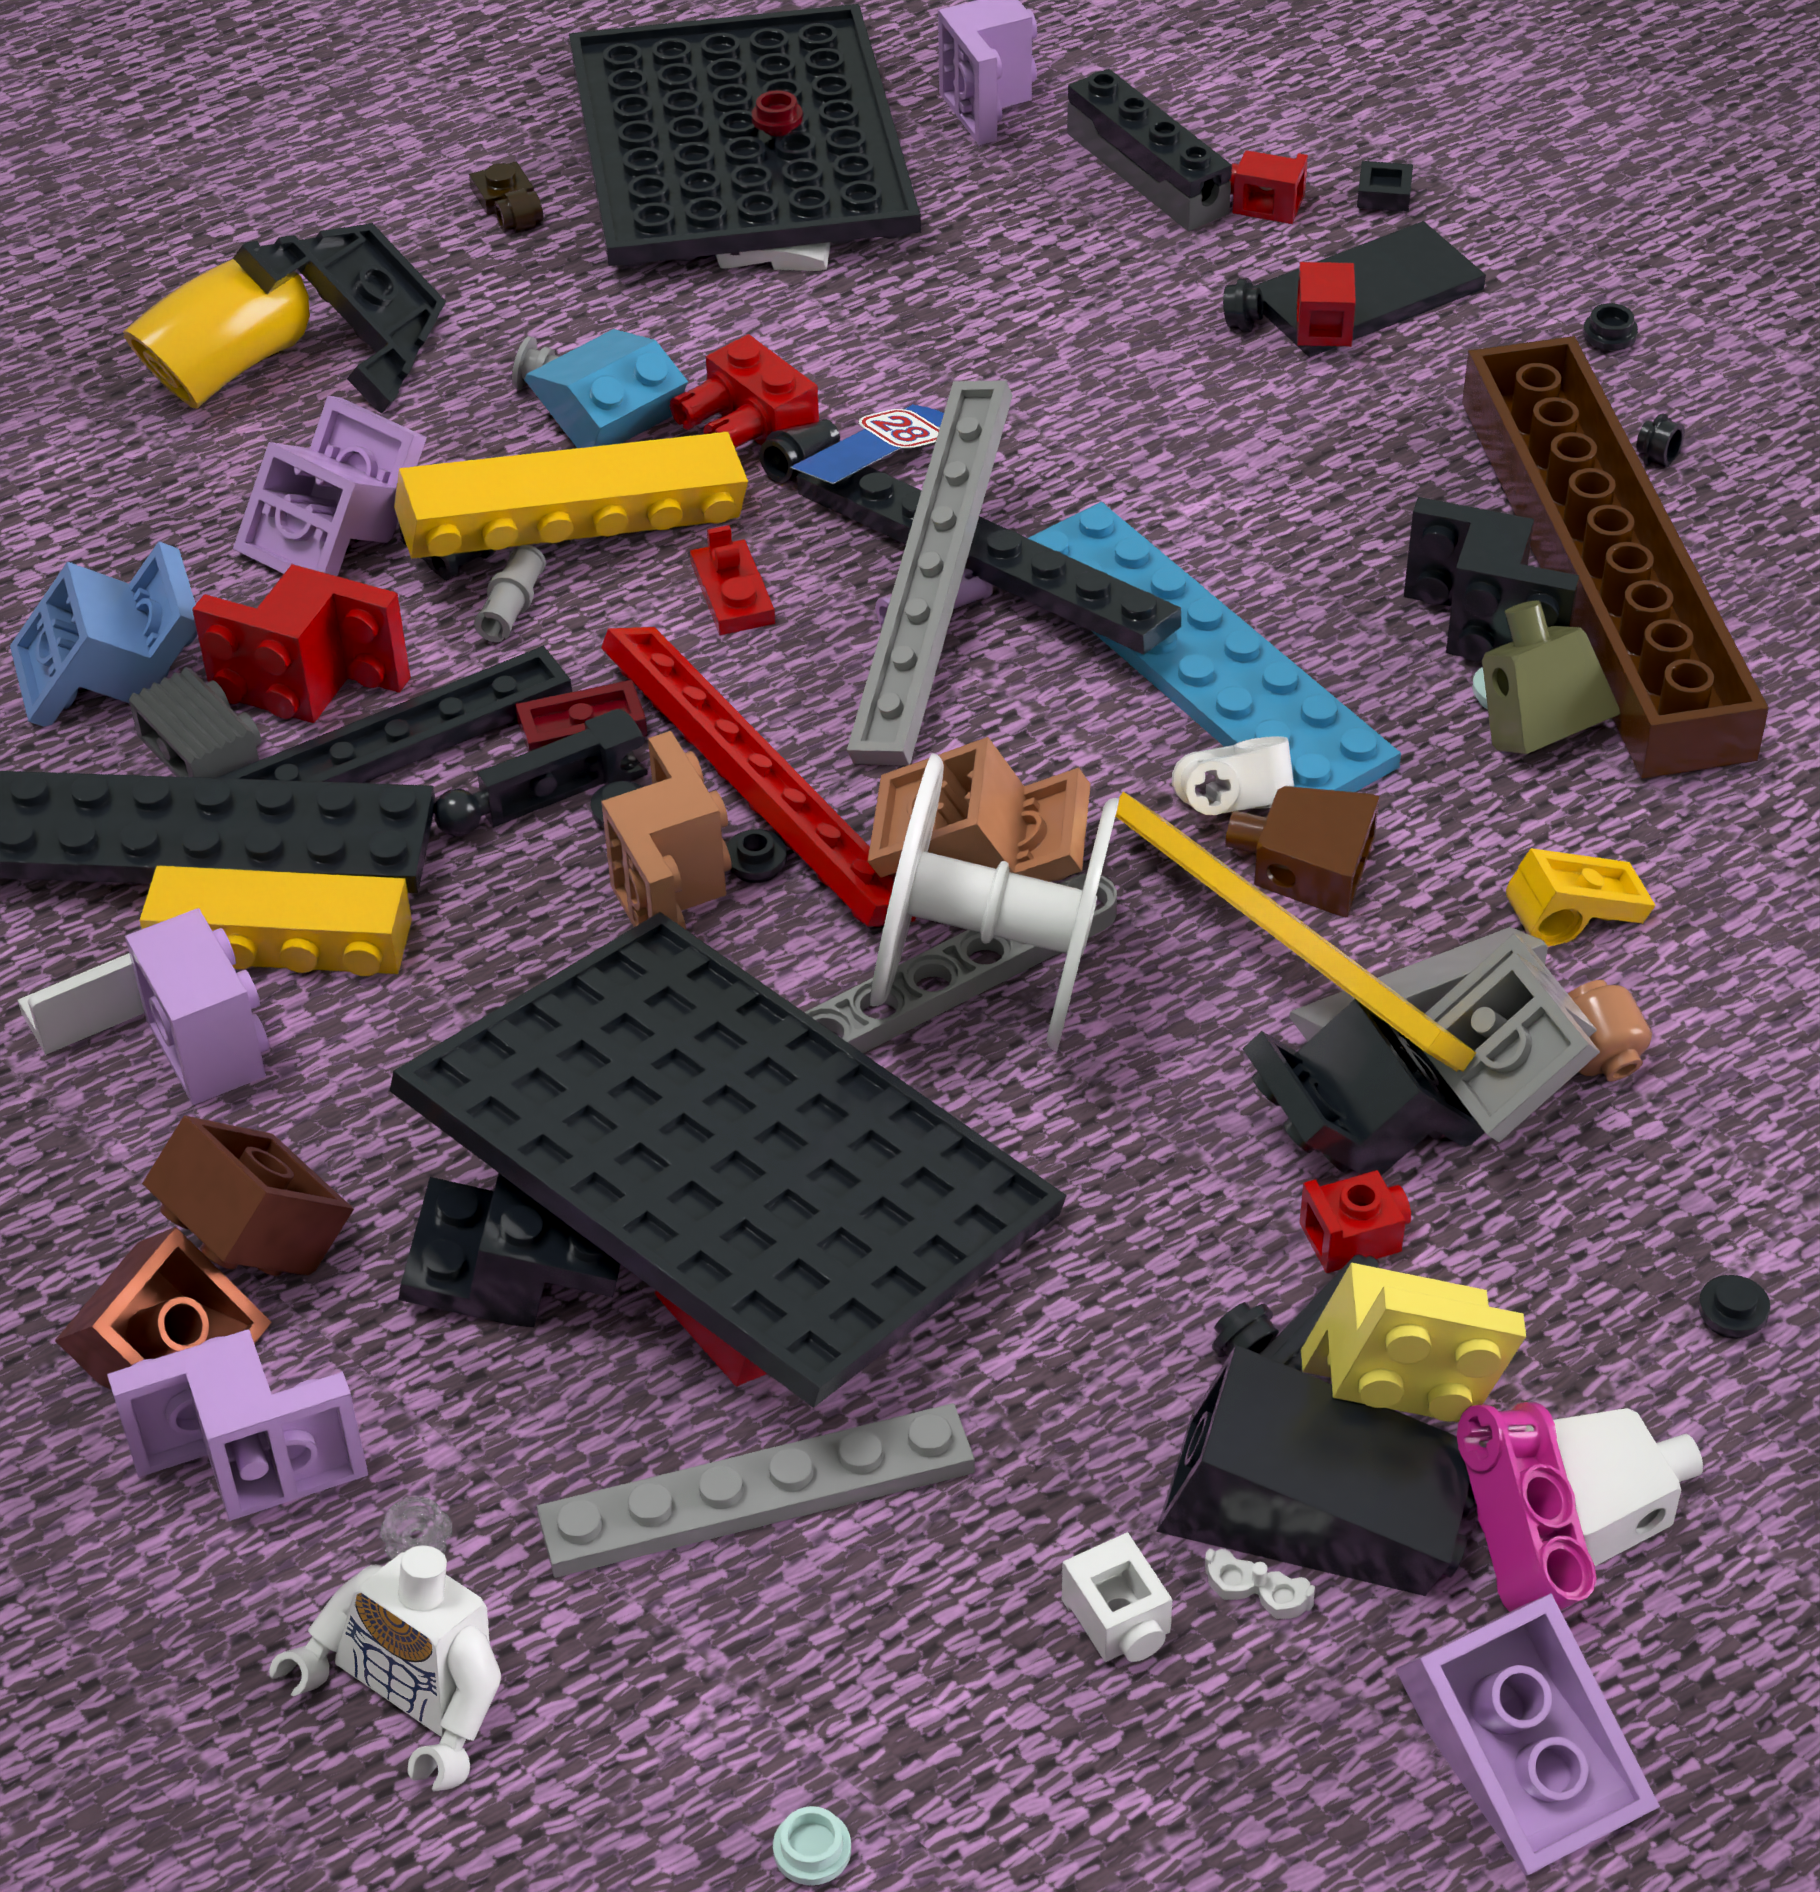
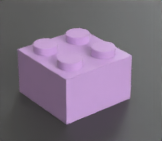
[125,908,270,1105]

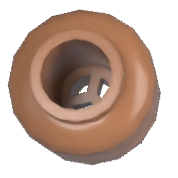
[1568,980,1652,1082]

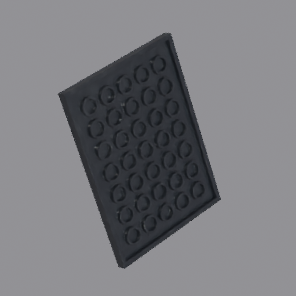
[569,4,921,267]

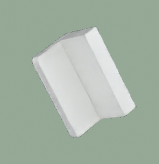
[18,953,144,1055]

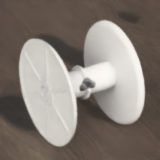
[870,753,1119,1052]

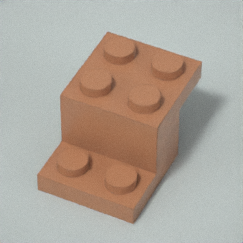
[601,731,732,930]
[868,737,1091,882]

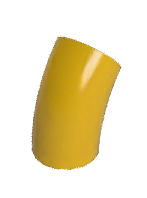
[123,259,310,409]

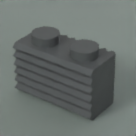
[129,667,261,778]

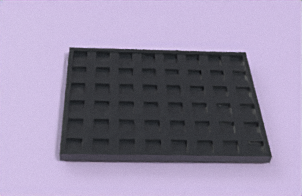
[389,912,1067,1408]

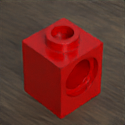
[1296,262,1356,347]

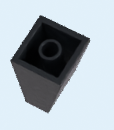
[1156,1345,1475,1596]

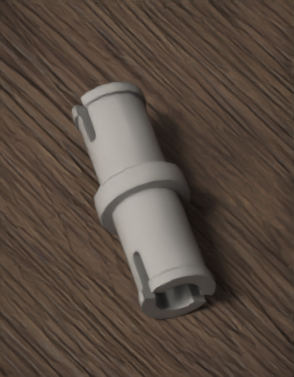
[474,545,546,642]

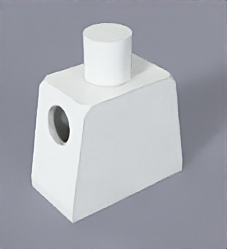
[1525,1408,1703,1566]

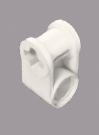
[1172,736,1294,815]

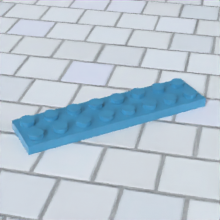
[1028,502,1401,792]

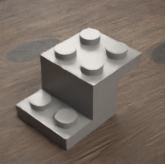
[1424,933,1600,1142]

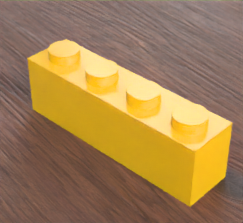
[139,866,412,976]

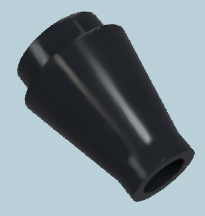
[759,419,840,483]

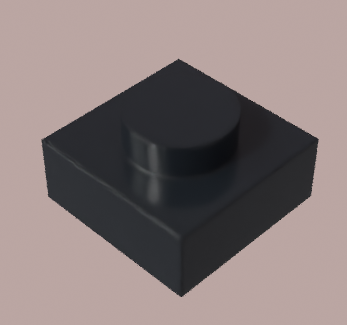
[1357,161,1413,212]

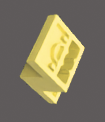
[1301,1263,1526,1422]

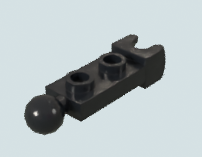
[433,709,648,837]

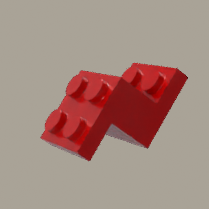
[192,564,411,723]

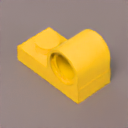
[1506,848,1656,947]

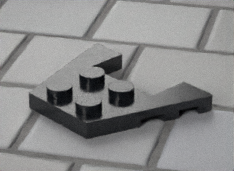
[233,223,446,413]

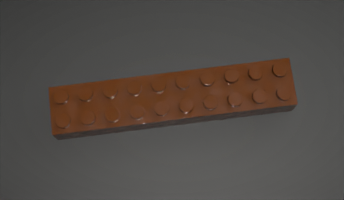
[1462,336,1769,779]

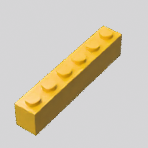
[394,432,748,559]

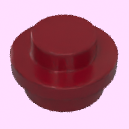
[752,90,803,136]

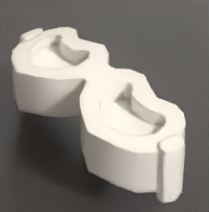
[1205,1548,1315,1619]

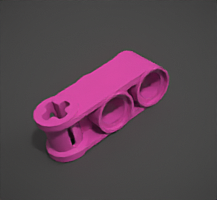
[1457,1402,1597,1612]

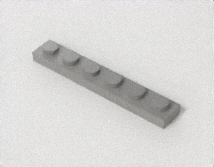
[536,1403,975,1578]

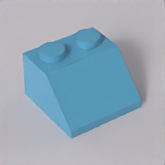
[524,329,688,448]

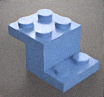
[10,541,197,727]

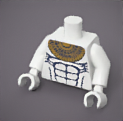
[269,1545,501,1791]

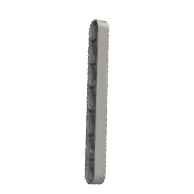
[805,874,1117,1053]

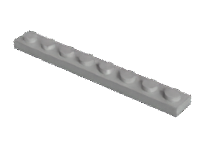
[847,380,1013,766]

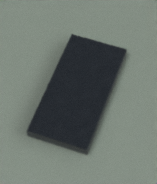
[1253,221,1486,358]

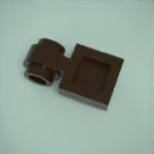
[469,161,544,234]

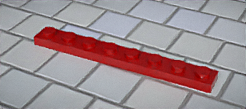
[601,627,916,927]

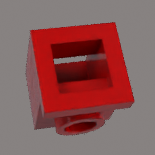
[1229,150,1308,224]
[1299,1170,1411,1273]

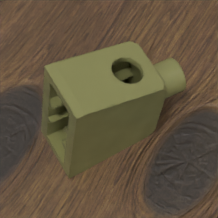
[1482,601,1620,754]

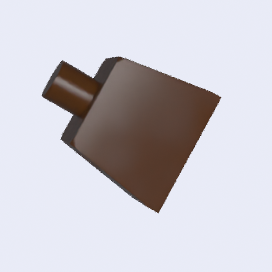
[1225,786,1380,918]

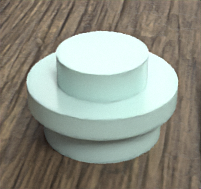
[773,1806,851,1885]

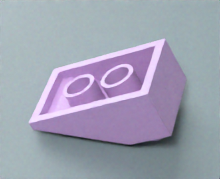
[1395,1593,1660,1876]

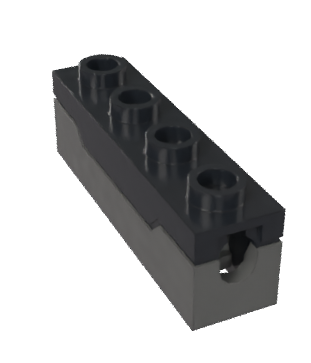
[1067,69,1232,231]

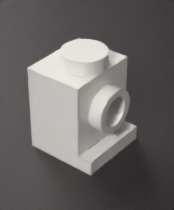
[1062,1532,1172,1662]

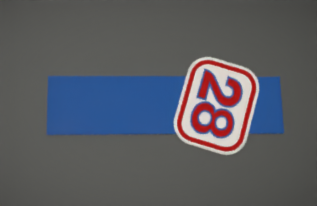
[790,404,944,484]

